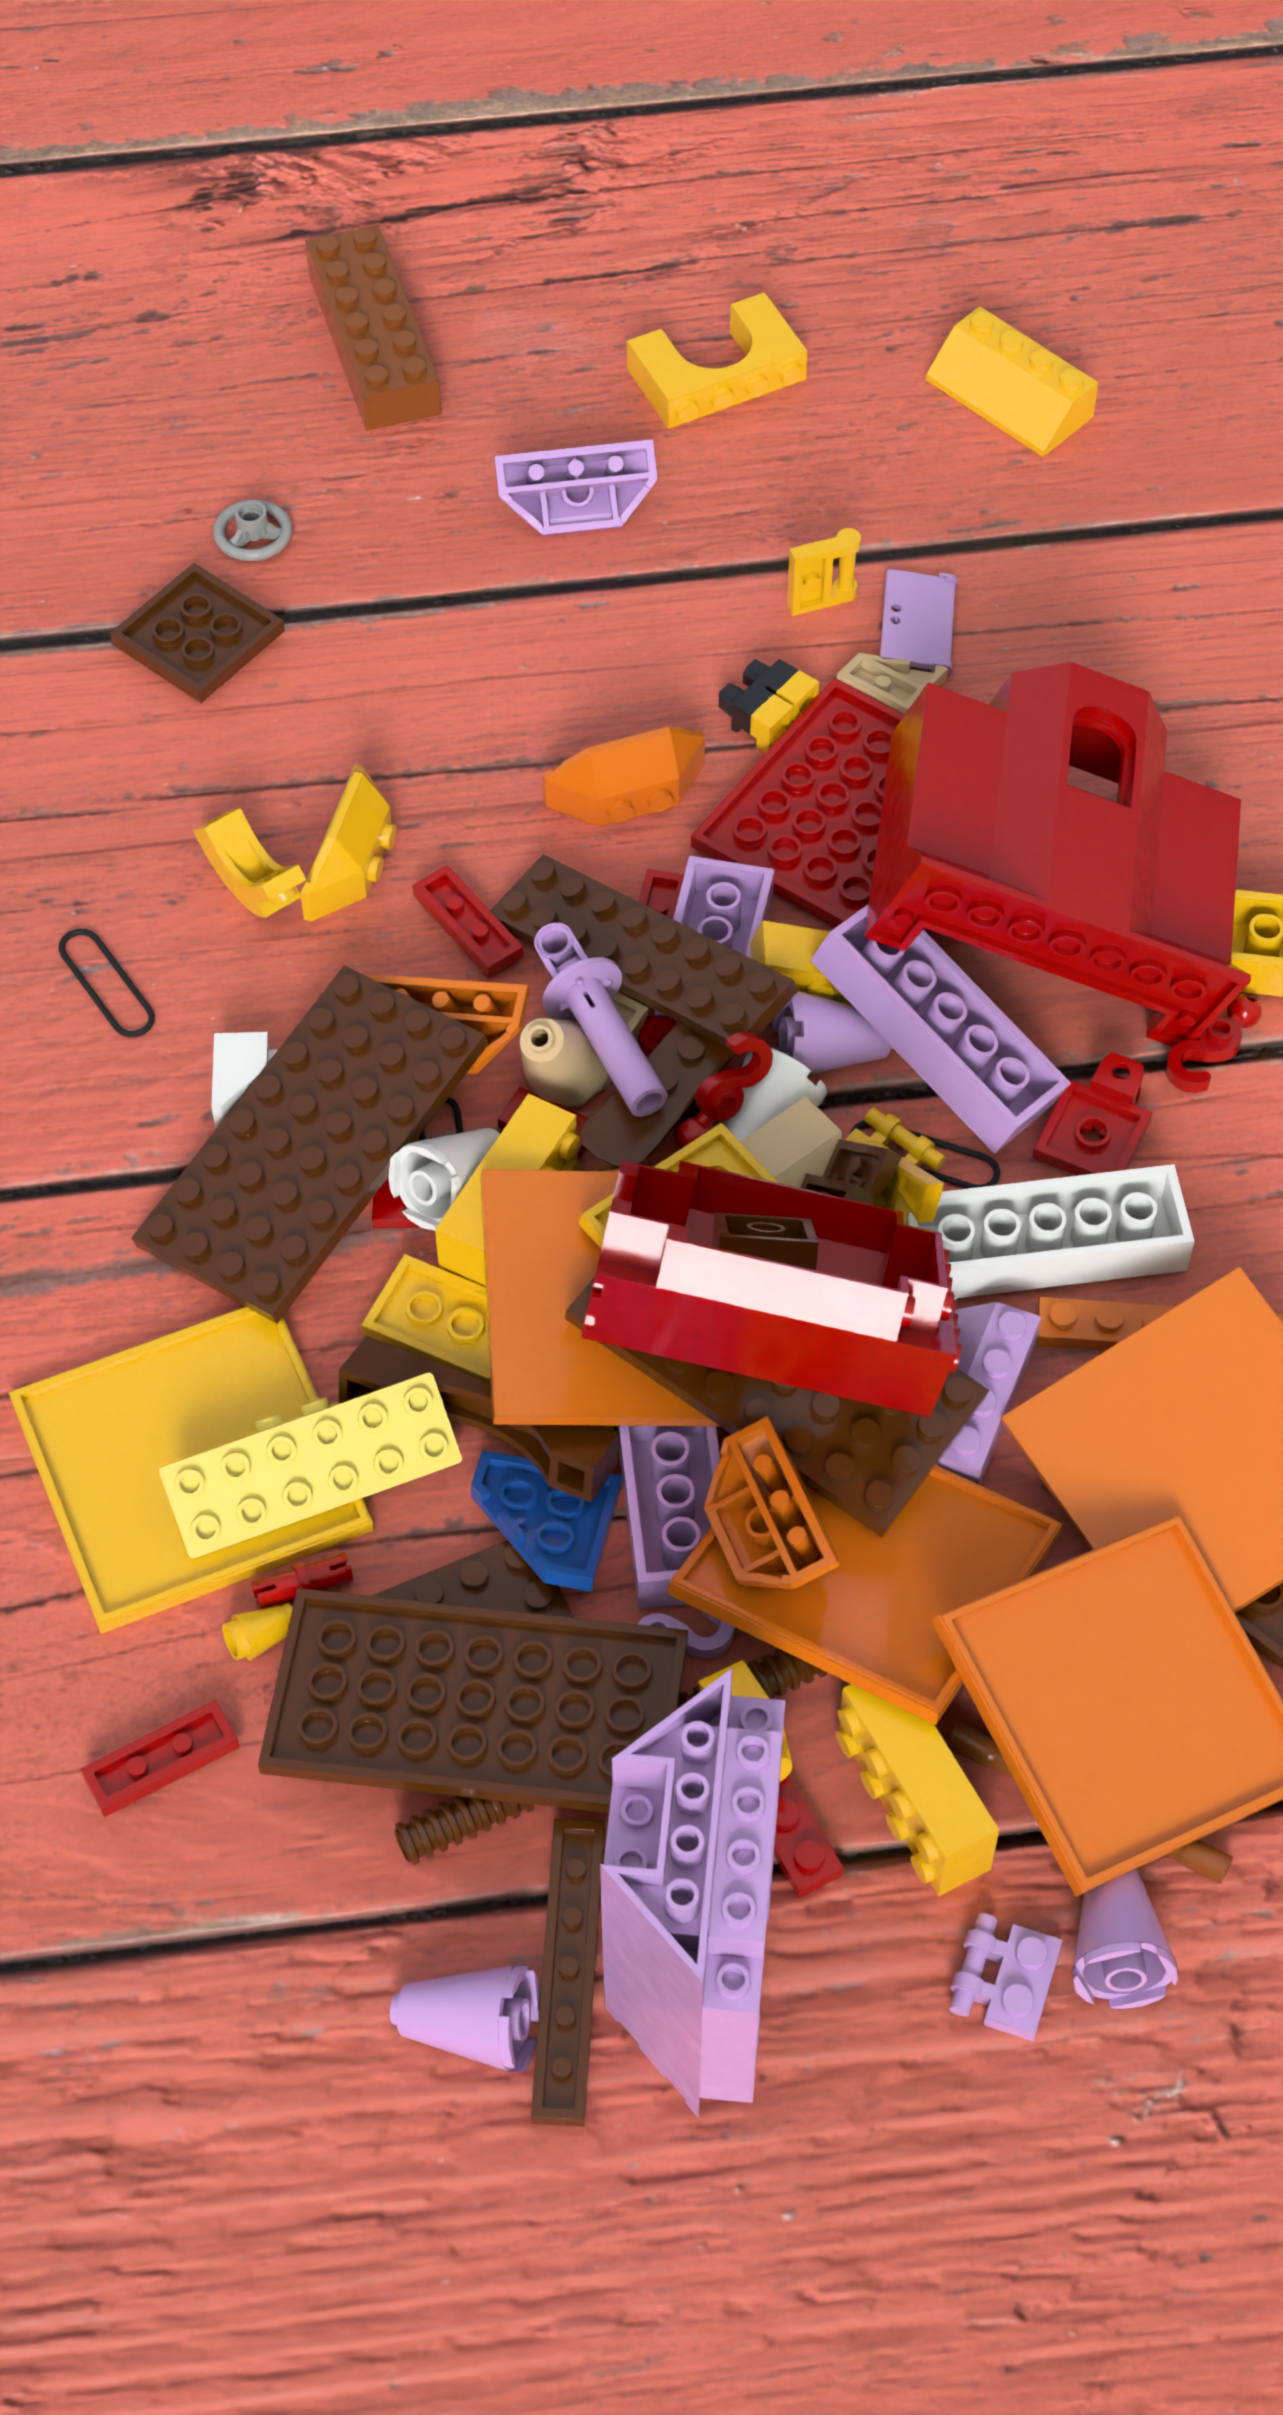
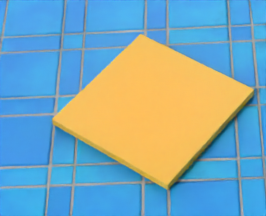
[9,1307,374,1634]

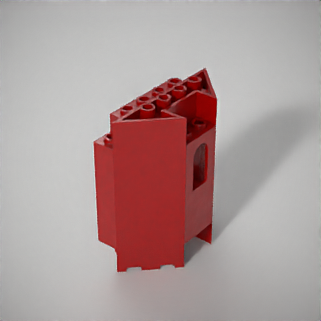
[581,1160,962,1417]

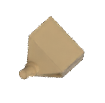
[740,1096,842,1188]

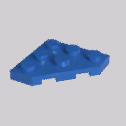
[471,1450,622,1592]

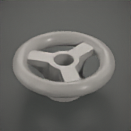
[213,499,293,561]

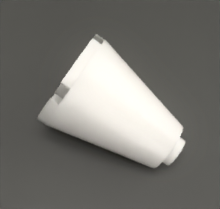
[723,1048,828,1142]
[388,1128,500,1231]

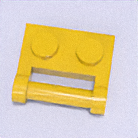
[787,528,861,616]

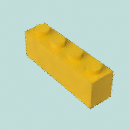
[750,920,852,1005]

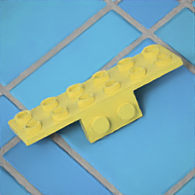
[159,1373,462,1559]

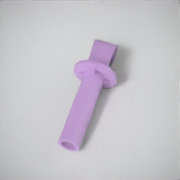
[534,923,668,1117]

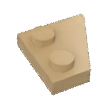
[837,653,948,715]

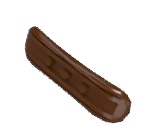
[580,1022,737,1167]

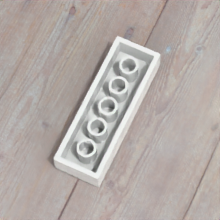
[906,1164,1195,1299]

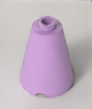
[771,991,894,1075]
[1072,1869,1178,2009]
[390,1965,540,2072]

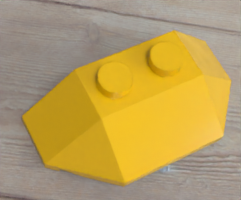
[300,764,397,921]

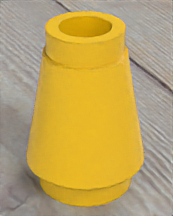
[222,1603,293,1661]

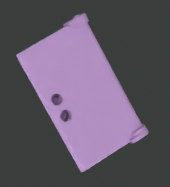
[880,569,958,676]

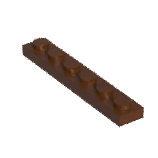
[531,1819,605,2127]

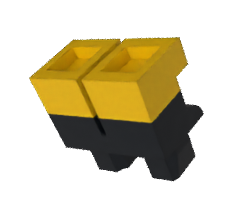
[718,659,819,753]

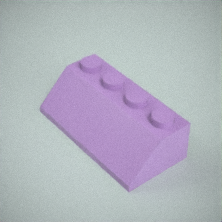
[937,1302,1041,1485]

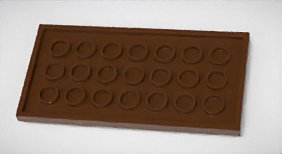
[132,965,489,1324]
[565,1276,989,1537]
[258,1588,689,1813]

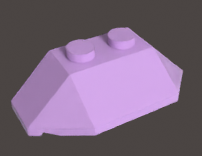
[494,439,658,536]

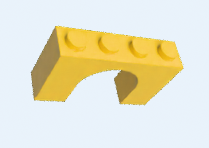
[627,292,807,429]

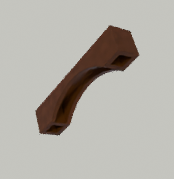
[339,1336,619,1502]

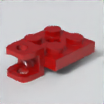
[1033,1052,1153,1176]

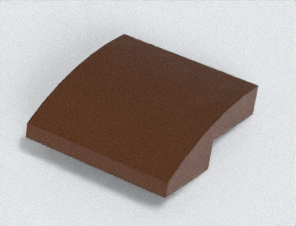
[800,1139,902,1204]

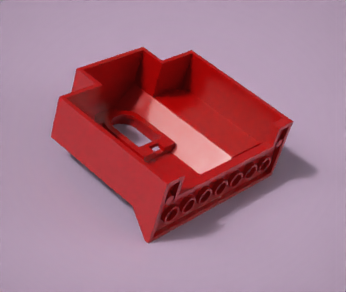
[864,662,1251,1047]

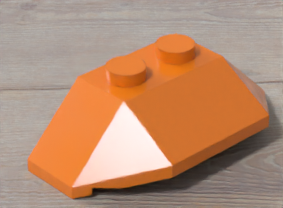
[542,726,705,827]
[363,974,531,1075]
[704,1416,840,1589]

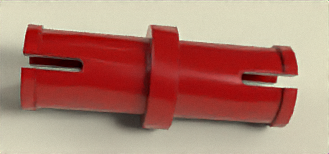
[251,1552,353,1610]

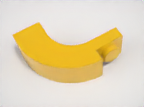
[192,808,306,918]

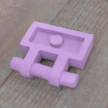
[949,1913,1063,2042]

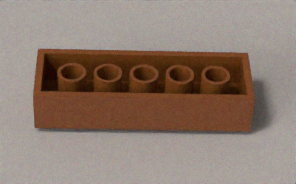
[305,225,441,431]

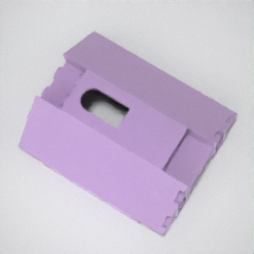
[600,1668,786,2118]

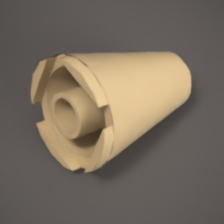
[520,1018,609,1108]

